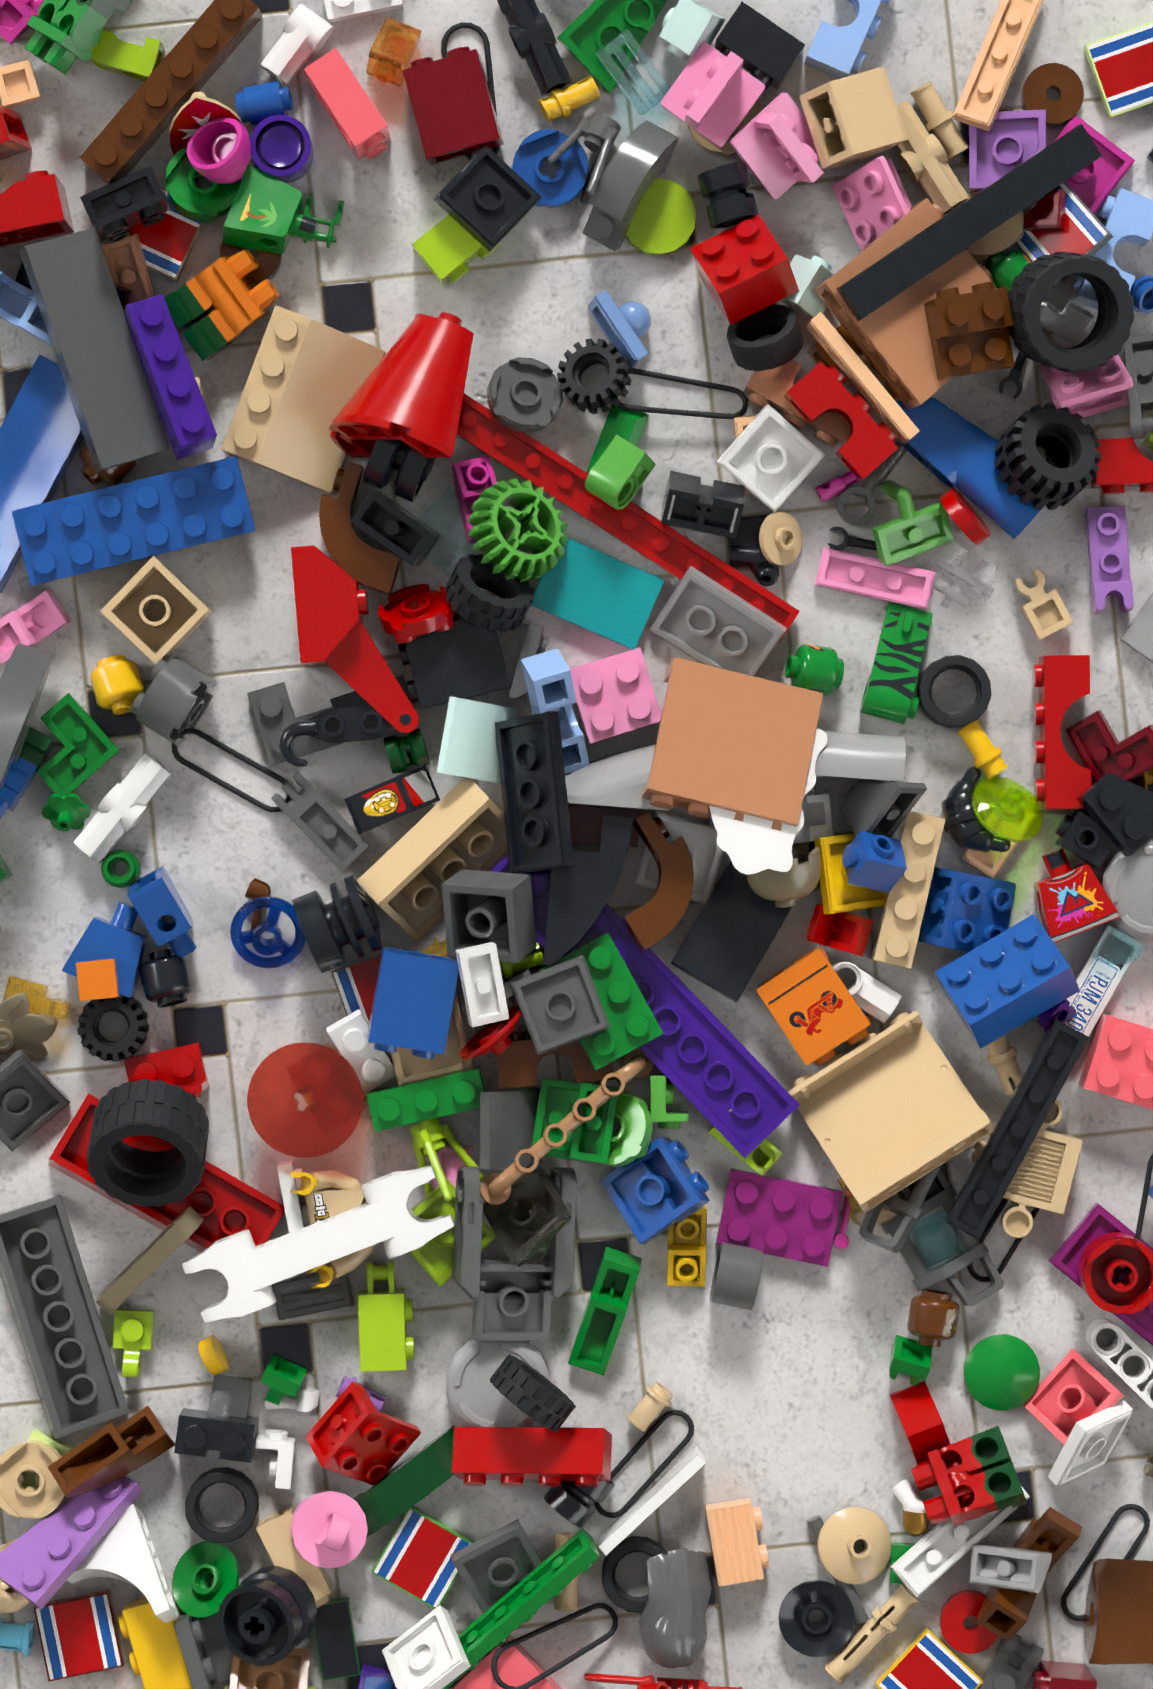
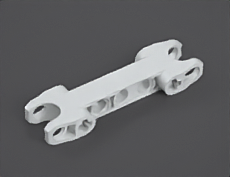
[182,1165,455,1323]

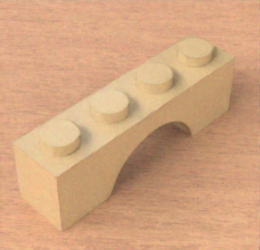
[870,811,945,969]

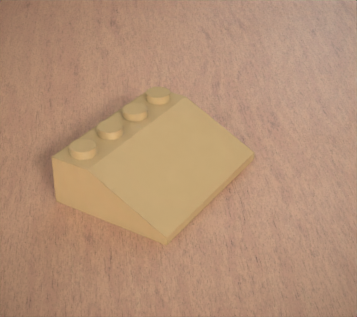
[221,305,385,494]

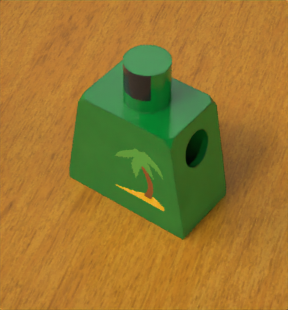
[223,164,319,254]

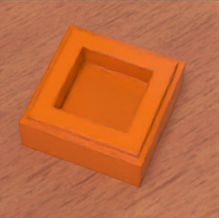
[76,958,120,1001]

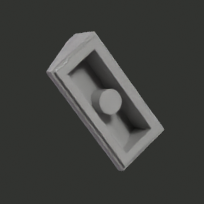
[970,1544,1052,1593]

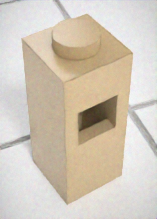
[256,1505,334,1608]

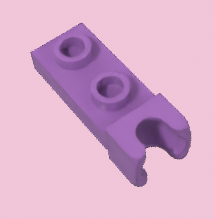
[1085,505,1134,614]

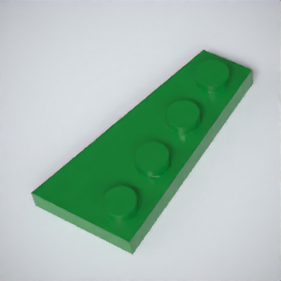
[557,0,668,94]

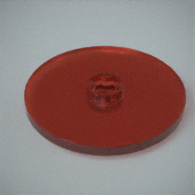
[247,1042,363,1158]

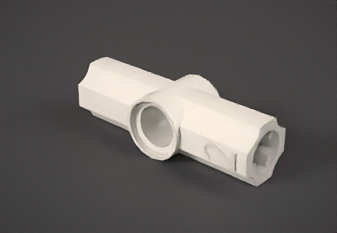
[73,753,172,863]

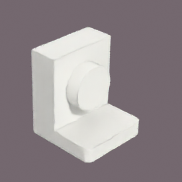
[255,1429,296,1489]

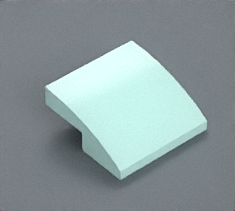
[437,696,517,784]

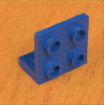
[918,867,1016,951]

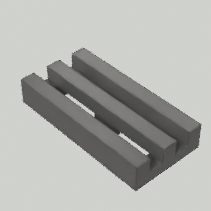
[272,1273,354,1321]

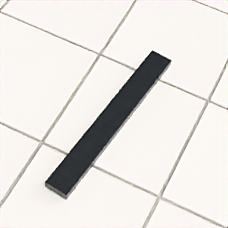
[837,124,1102,321]

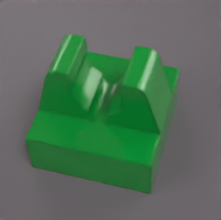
[889,1335,932,1385]
[260,1354,307,1406]

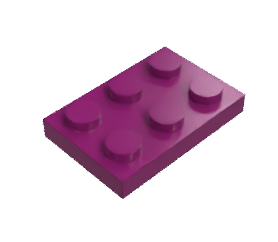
[715,1168,843,1267]

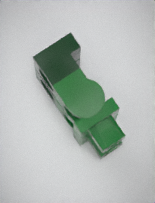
[25,0,132,75]

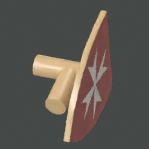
[169,92,243,156]

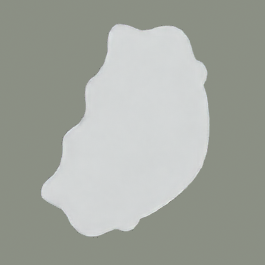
[709,728,827,875]

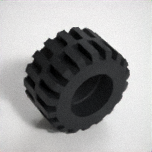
[994,403,1101,510]

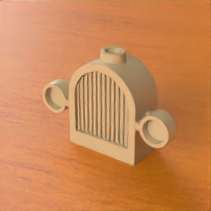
[972,1099,1083,1238]

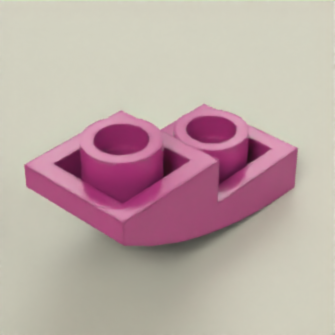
[452,456,497,544]

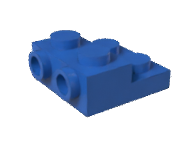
[600,1137,710,1244]

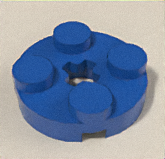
[512,129,588,208]

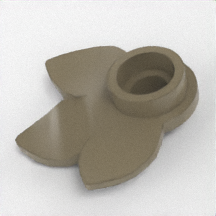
[0,992,58,1061]

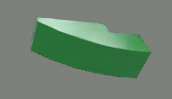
[568,1247,642,1376]

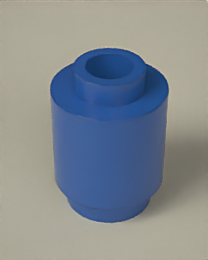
[235,80,293,125]

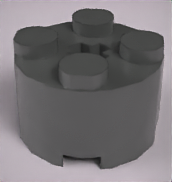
[130,656,217,746]

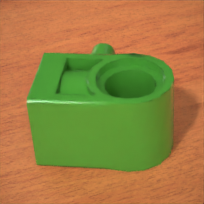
[585,434,656,510]

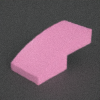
[0,589,71,664]

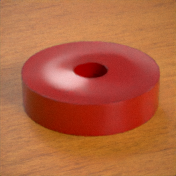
[940,488,991,545]
[939,1590,998,1654]

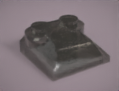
[483,1161,572,1267]

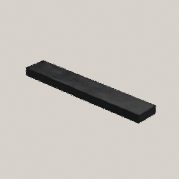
[944,1018,1090,1240]

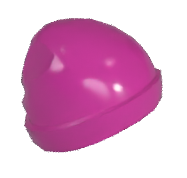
[186,117,251,184]

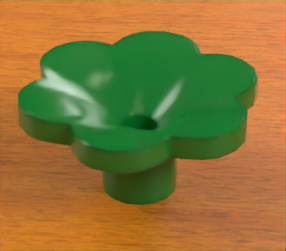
[42,793,91,831]

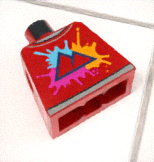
[1034,848,1120,943]

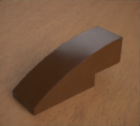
[47,1406,175,1498]

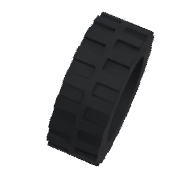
[445,554,534,632]
[490,1354,576,1432]

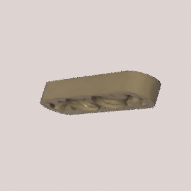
[95,1206,204,1315]

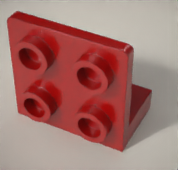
[124,1042,209,1100]
[305,1382,421,1486]

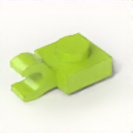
[113,1309,154,1377]

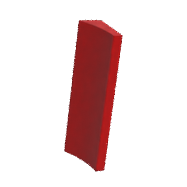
[48,1093,285,1252]

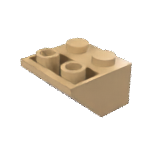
[799,67,908,169]

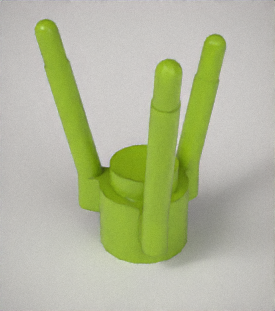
[410,1118,485,1201]

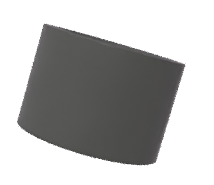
[710,1242,763,1310]

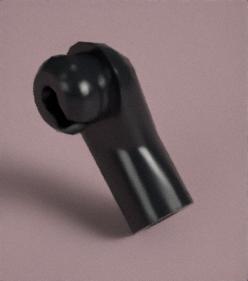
[729,545,780,587]

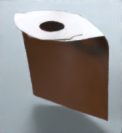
[1085,1558,1153,1665]

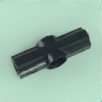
[497,0,571,96]

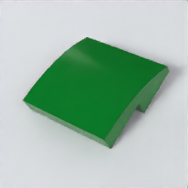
[531,1077,619,1164]

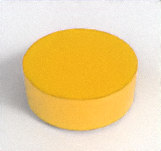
[198,1335,229,1375]

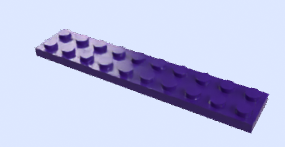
[491,854,800,1158]

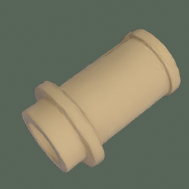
[627,1382,674,1432]

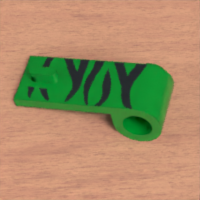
[859,602,933,725]

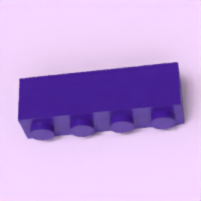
[124,294,217,460]

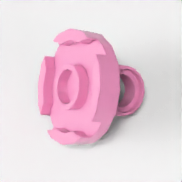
[290,1490,368,1569]

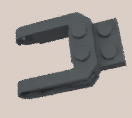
[452,1166,577,1341]

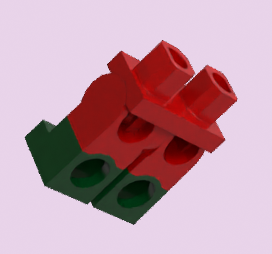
[911,1426,1027,1526]

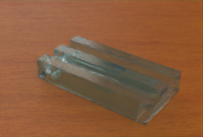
[596,29,670,115]

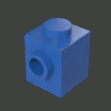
[842,830,907,893]

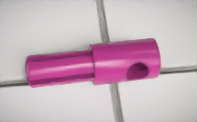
[815,471,859,503]

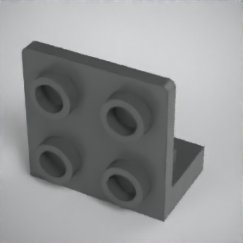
[173,1612,233,1689]

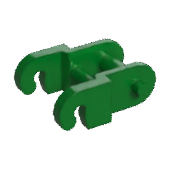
[303,193,345,248]

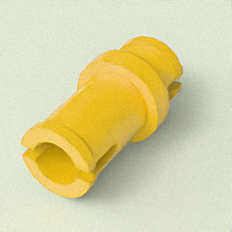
[538,75,600,122]
[957,720,1008,780]

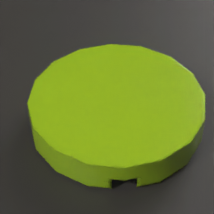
[625,178,697,255]

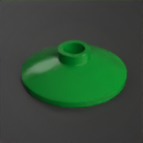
[172,1541,239,1618]

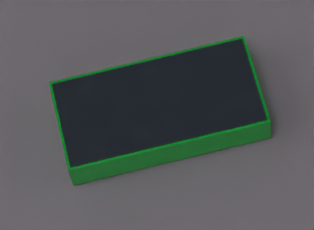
[314,1597,361,1681]

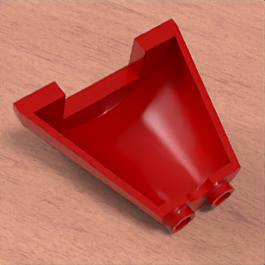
[329,312,474,458]

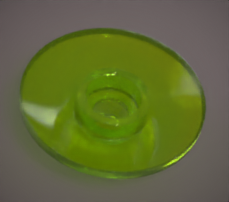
[972,776,1043,842]

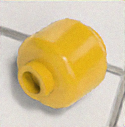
[90,655,145,715]

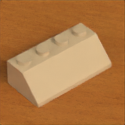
[357,778,508,942]

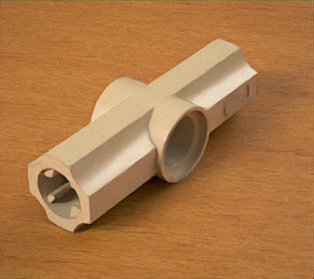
[896,100,969,214]

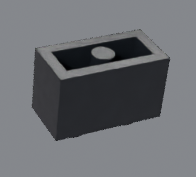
[715,1,805,90]
[350,490,441,566]

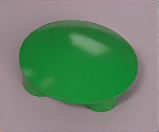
[963,1334,1040,1411]

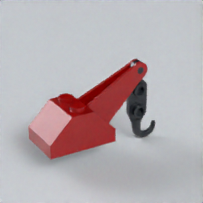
[279,545,420,767]

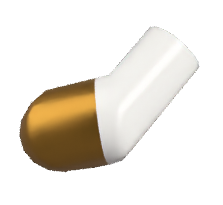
[892,1479,929,1537]

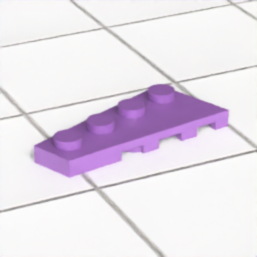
[0,1475,142,1610]

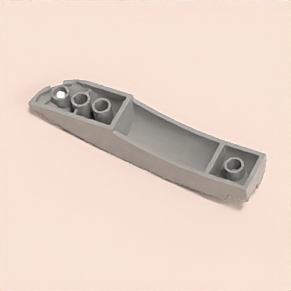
[565,731,906,811]

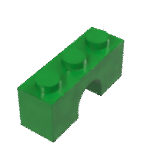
[366,1066,485,1132]

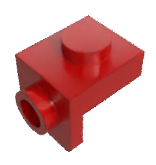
[807,904,874,957]

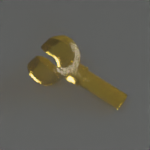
[837,1177,861,1227]

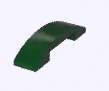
[353,1425,455,1538]

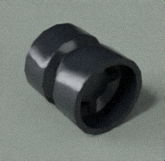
[697,162,759,229]
[544,1479,615,1528]

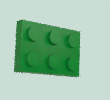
[541,932,664,1071]

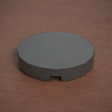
[487,357,563,433]

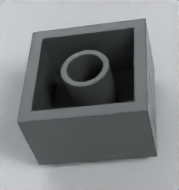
[442,869,537,963]

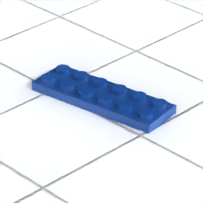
[11,456,256,586]

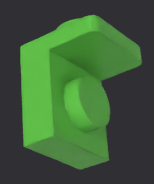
[649,1073,689,1129]

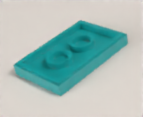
[531,538,665,650]

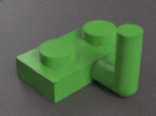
[872,480,954,566]

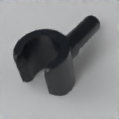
[998,351,1027,399]
[827,526,877,551]

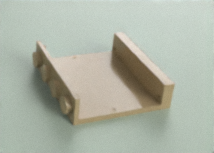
[788,1010,994,1213]

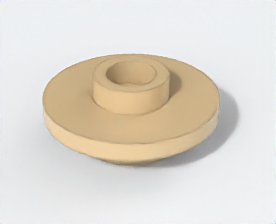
[759,512,802,565]

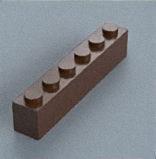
[79,0,262,185]

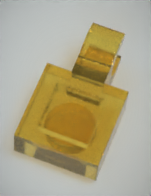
[2,975,71,1019]

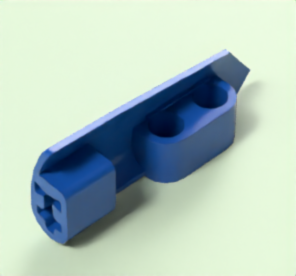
[896,396,1040,539]

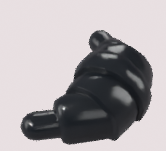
[941,767,1011,853]

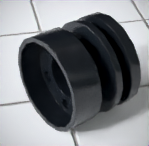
[292,875,383,973]

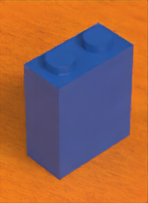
[367,947,459,1059]

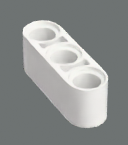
[1085,1318,1153,1409]

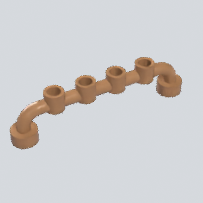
[480,1048,654,1205]

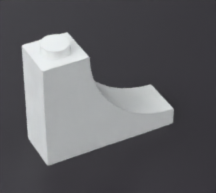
[67,1504,179,1623]

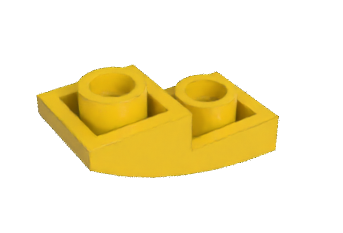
[667,1204,707,1287]

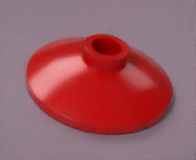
[459,1006,522,1060]

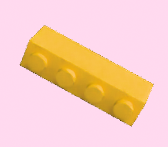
[119,1597,193,1689]

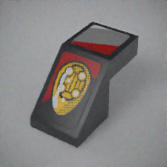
[344,765,440,834]

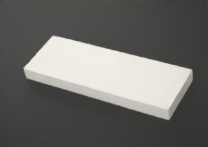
[598,1447,706,1555]

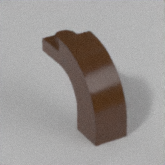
[319,461,401,595]
[622,811,694,953]
[976,1507,1082,1642]

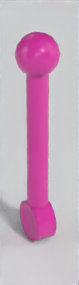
[834,1190,853,1249]

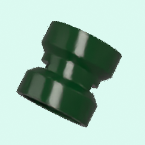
[383,728,430,774]

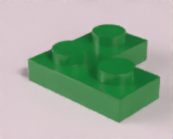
[37,693,121,796]

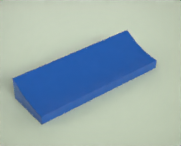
[0,354,84,593]

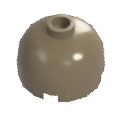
[746,844,821,908]

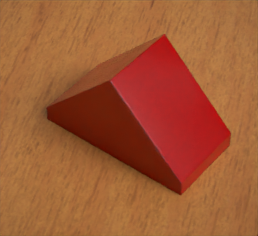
[889,1381,951,1465]

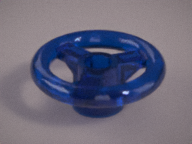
[230,896,306,968]

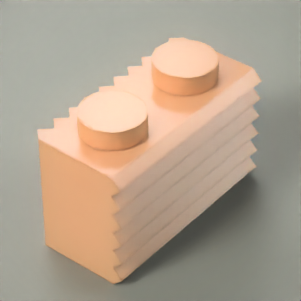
[705,1498,769,1586]

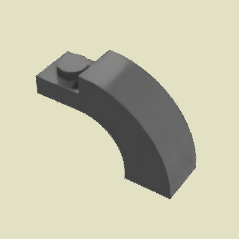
[582,120,679,251]

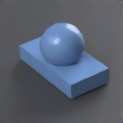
[588,290,651,369]

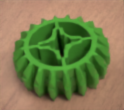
[467,478,569,582]

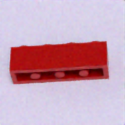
[452,1427,612,1487]

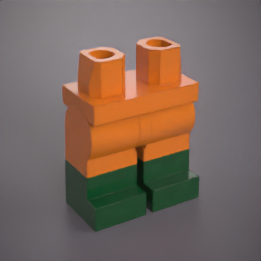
[164,250,280,361]

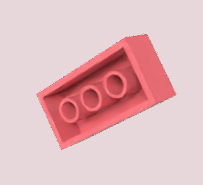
[1077,1013,1153,1110]

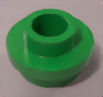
[101,849,140,888]

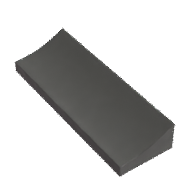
[20,227,171,473]
[0,1195,130,1439]

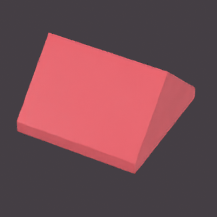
[1023,1348,1124,1445]

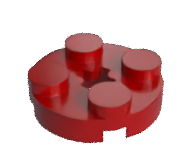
[378,584,455,643]

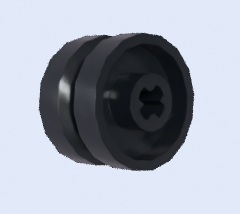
[363,440,436,502]
[217,1566,317,1666]

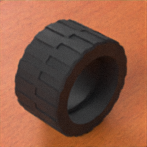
[1007,251,1134,373]
[87,1079,209,1207]

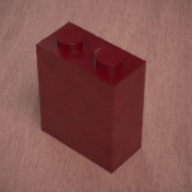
[403,46,504,165]

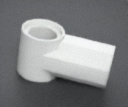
[261,4,334,86]
[832,961,902,1023]

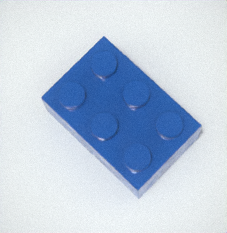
[935,914,1080,1049]

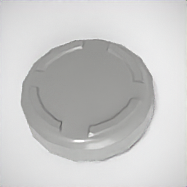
[1102,836,1153,941]
[446,1337,549,1427]

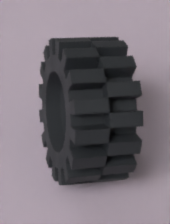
[557,338,631,414]
[77,994,149,1062]

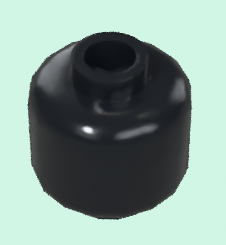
[139,949,194,1008]

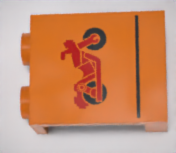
[756,944,871,1066]

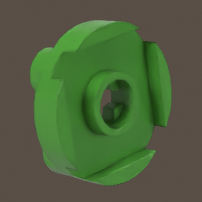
[603,1090,652,1167]

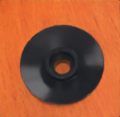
[778,1580,855,1657]

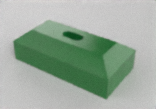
[586,404,649,474]

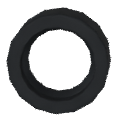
[726,304,803,371]
[917,655,991,728]
[185,1467,259,1544]
[602,1536,668,1613]

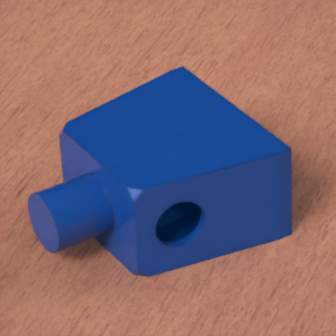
[128,866,197,958]
[62,901,147,998]

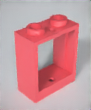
[304,48,391,160]

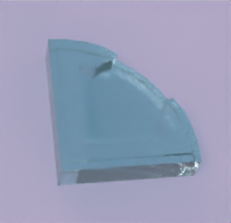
[1092,927,1146,965]

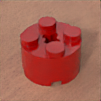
[1078,1232,1153,1314]

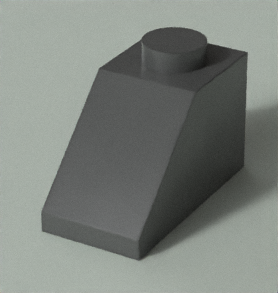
[838,781,927,838]

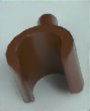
[245,878,271,935]

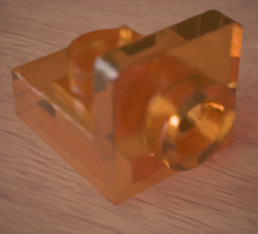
[366,17,422,87]

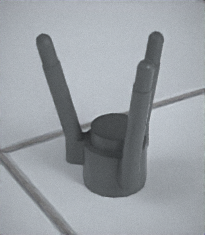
[548,113,621,203]

